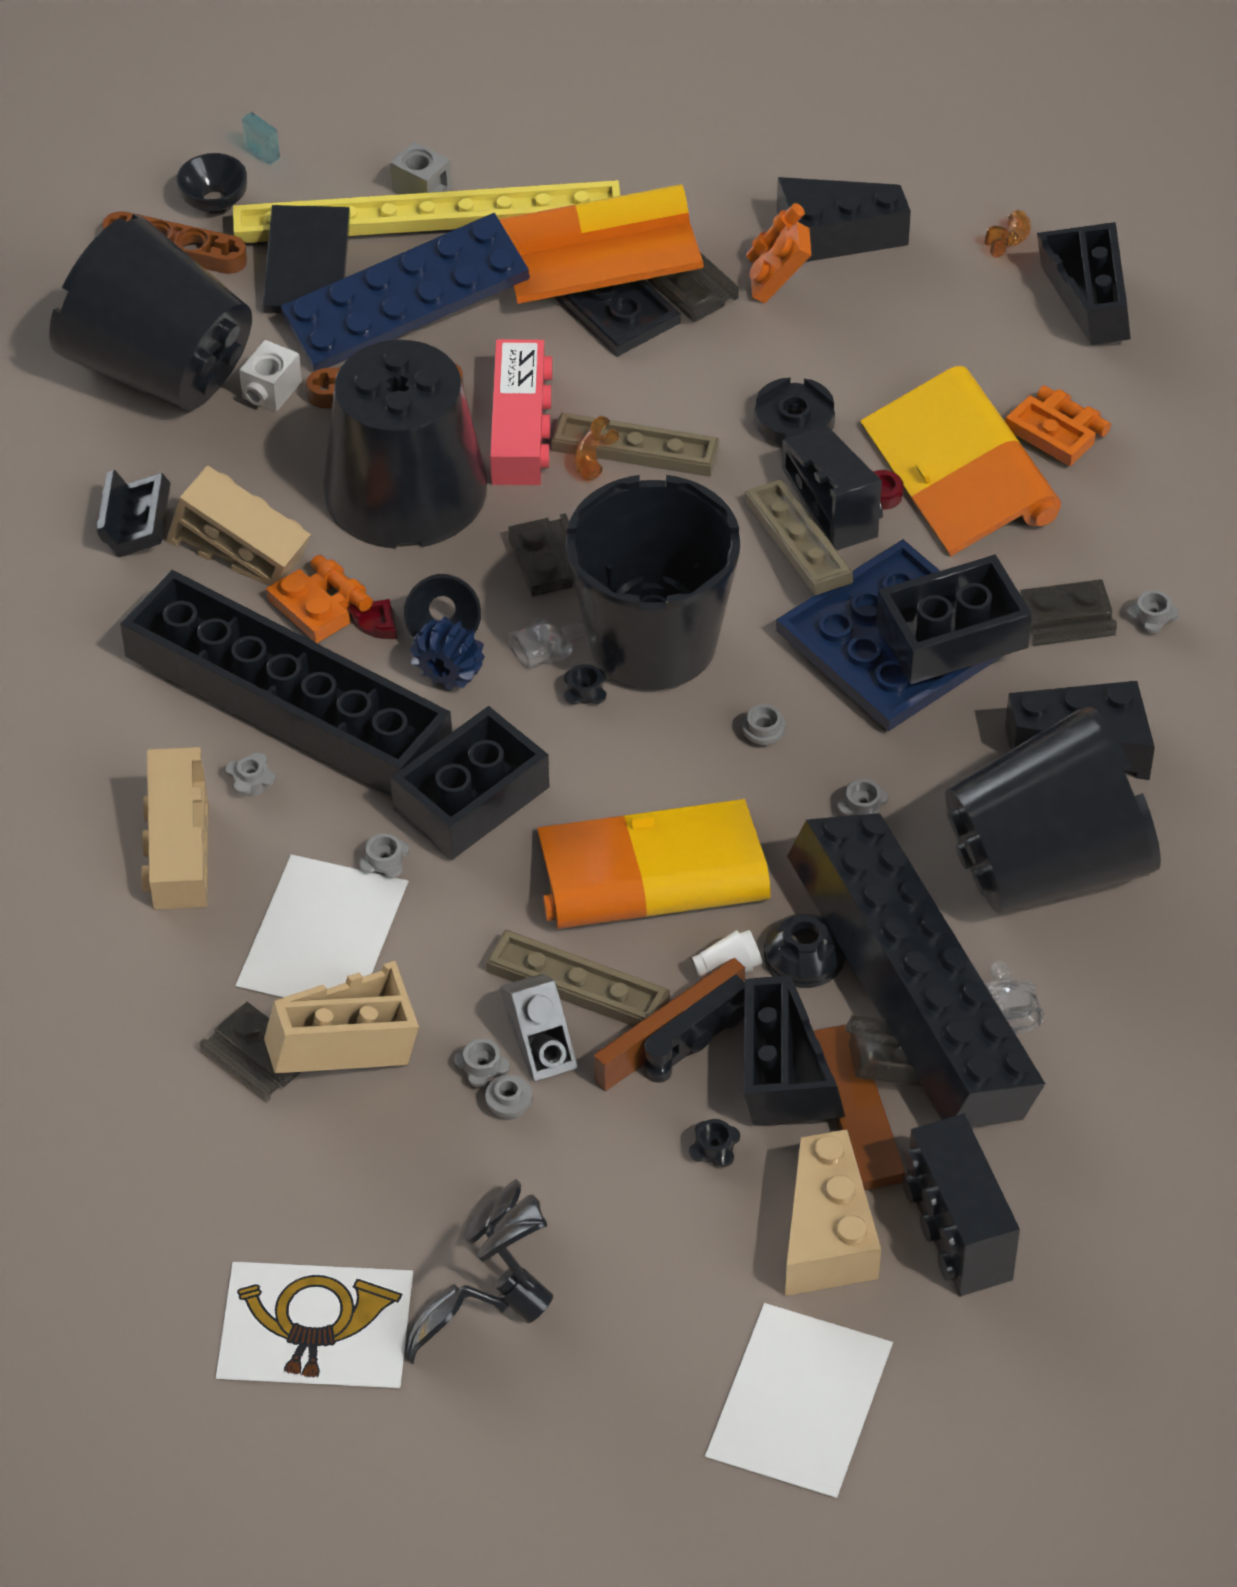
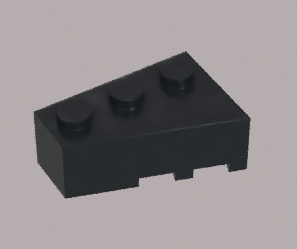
[777,177,911,262]
[1037,222,1131,345]
[782,426,883,550]
[1005,681,1155,780]
[744,975,846,1125]

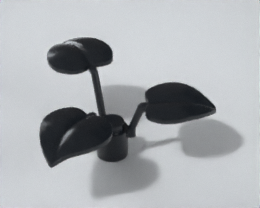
[406,1179,554,1364]

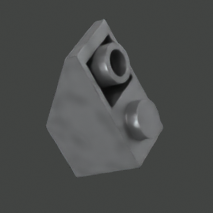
[500,973,578,1081]

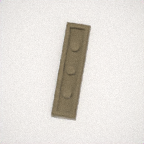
[552,412,719,477]
[745,479,853,595]
[486,929,670,1026]

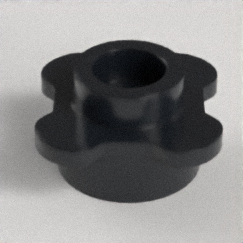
[564,664,607,704]
[689,1119,740,1167]

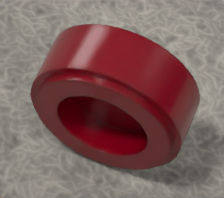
[873,470,904,510]

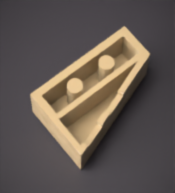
[166,465,311,586]
[142,747,209,910]
[264,960,419,1073]
[785,1129,881,1296]

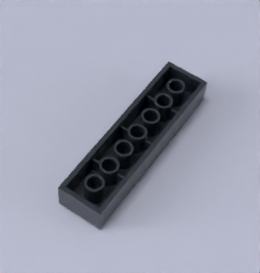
[120,570,452,796]
[787,813,1046,1127]

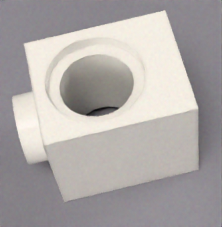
[239,340,302,412]

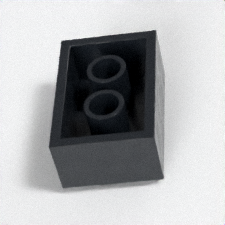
[876,554,1032,684]
[391,706,550,860]
[902,1113,1020,1297]

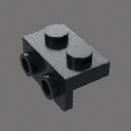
[96,470,171,557]

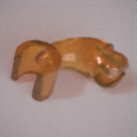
[985,210,1032,257]
[574,416,619,481]

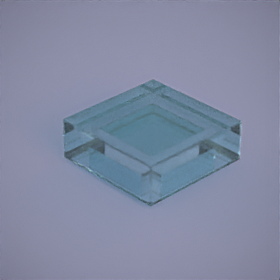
[242,112,280,165]

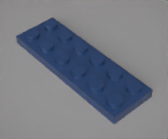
[281,212,530,371]

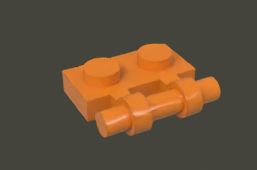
[746,203,812,304]
[1005,385,1111,466]
[266,555,373,643]

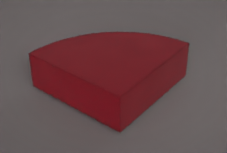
[348,599,397,639]

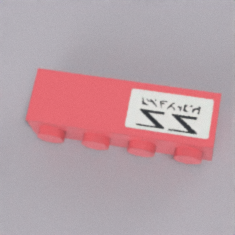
[490,339,553,485]

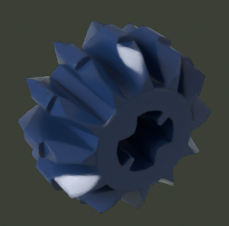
[410,616,485,690]

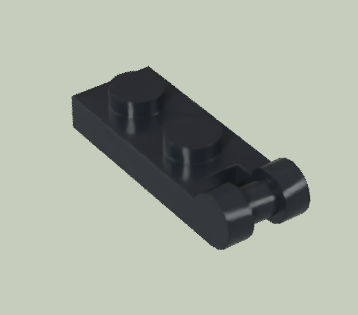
[645,975,745,1083]

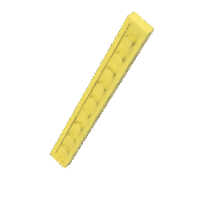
[233,180,621,243]

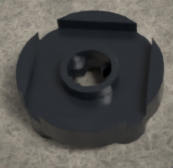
[754,377,835,447]

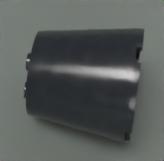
[49,214,252,410]
[323,340,487,549]
[566,475,740,690]
[945,706,1161,913]

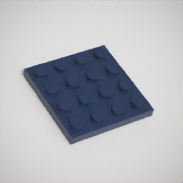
[776,539,1003,732]

